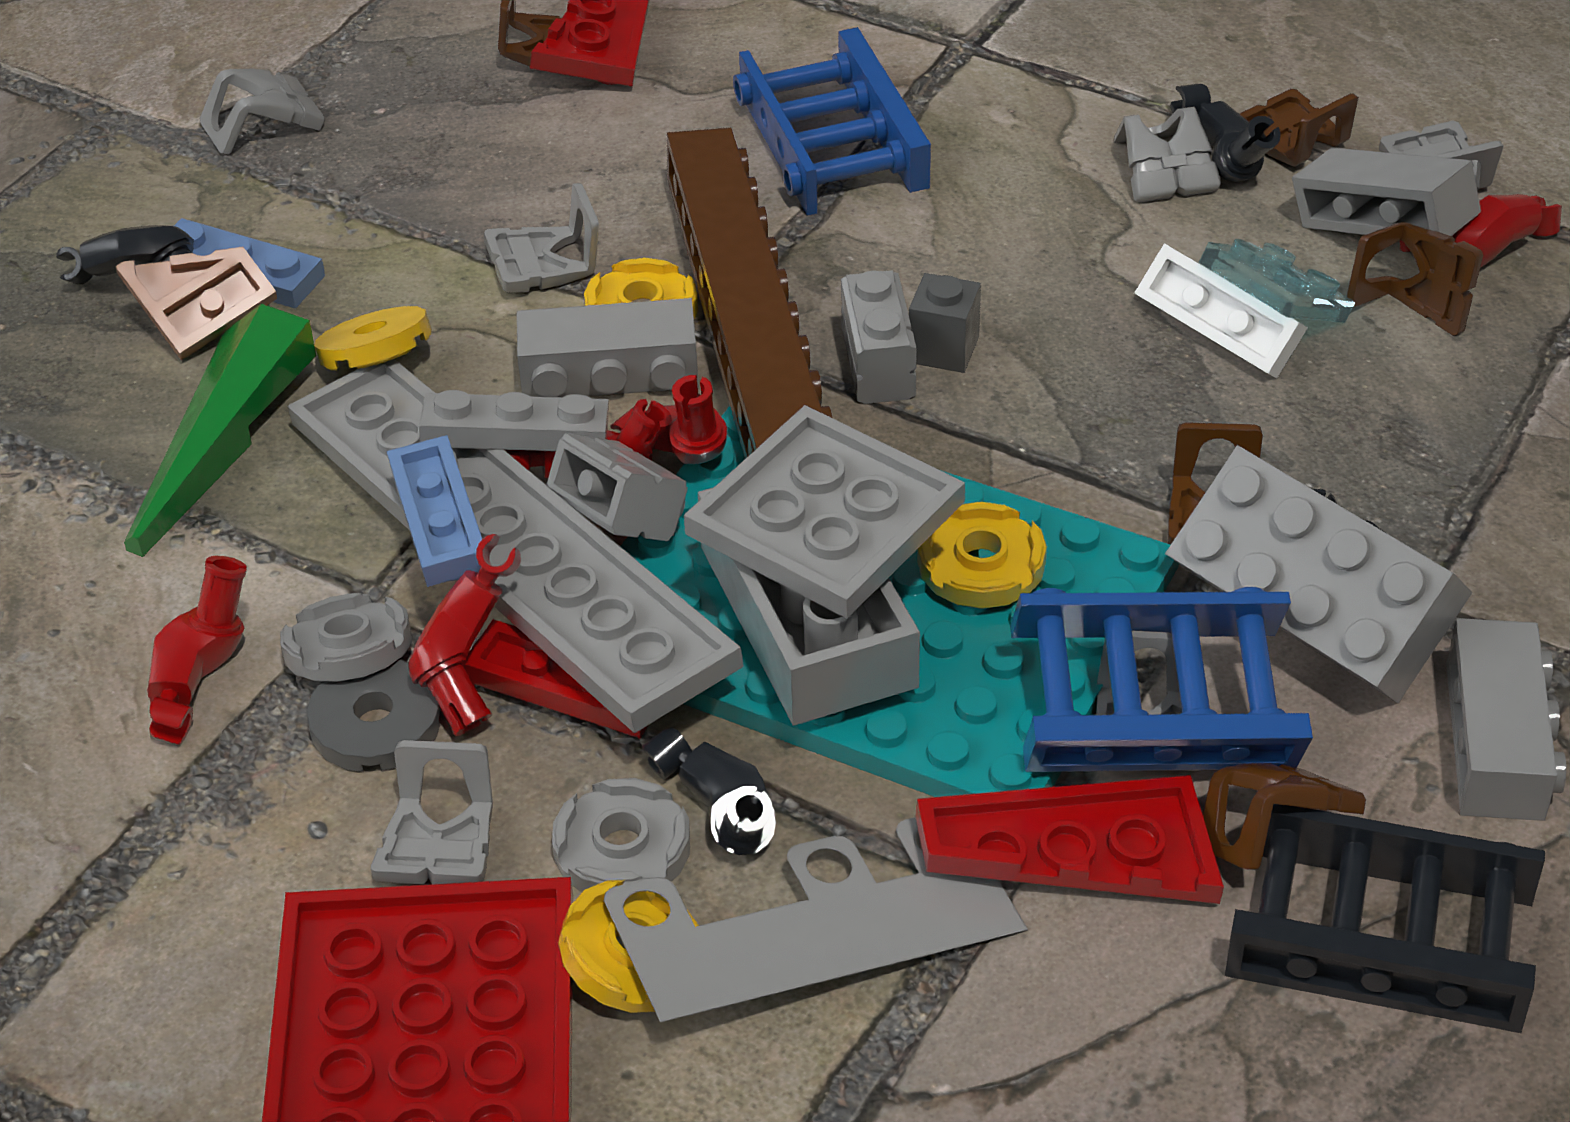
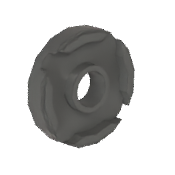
[306,660,441,772]

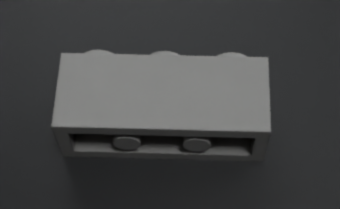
[1292,148,1481,236]
[517,298,699,397]
[1446,618,1566,821]

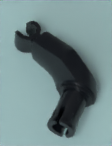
[1170,84,1281,182]
[56,225,194,284]
[642,728,776,856]

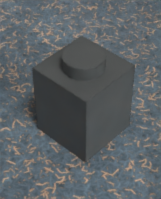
[909,273,981,373]

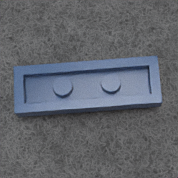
[174,218,325,309]
[386,435,482,587]

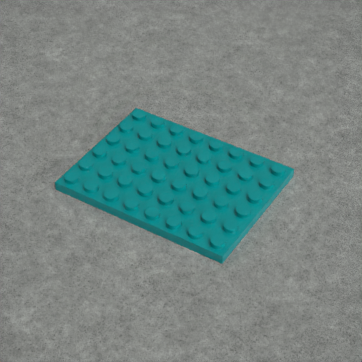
[620,406,1179,797]

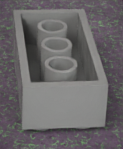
[1165,445,1472,703]
[698,487,920,726]

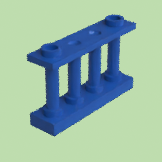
[733,27,931,216]
[1010,587,1313,772]

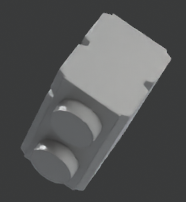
[841,270,917,404]
[546,433,688,541]

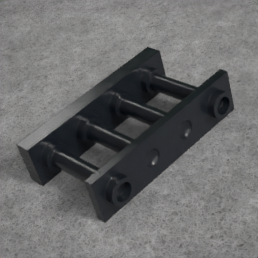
[1225,804,1545,1033]

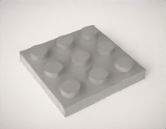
[684,405,965,618]

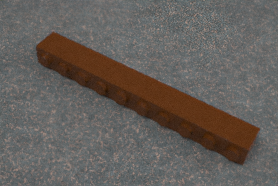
[667,127,833,459]

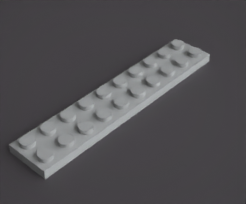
[287,359,744,733]

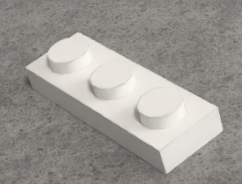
[1135,243,1308,378]

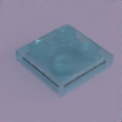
[1198,239,1355,323]

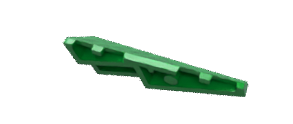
[124,304,317,557]

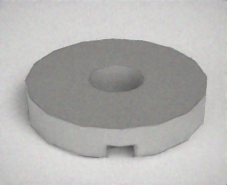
[280,593,412,682]
[552,778,690,892]

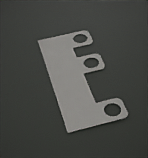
[604,817,1028,1023]

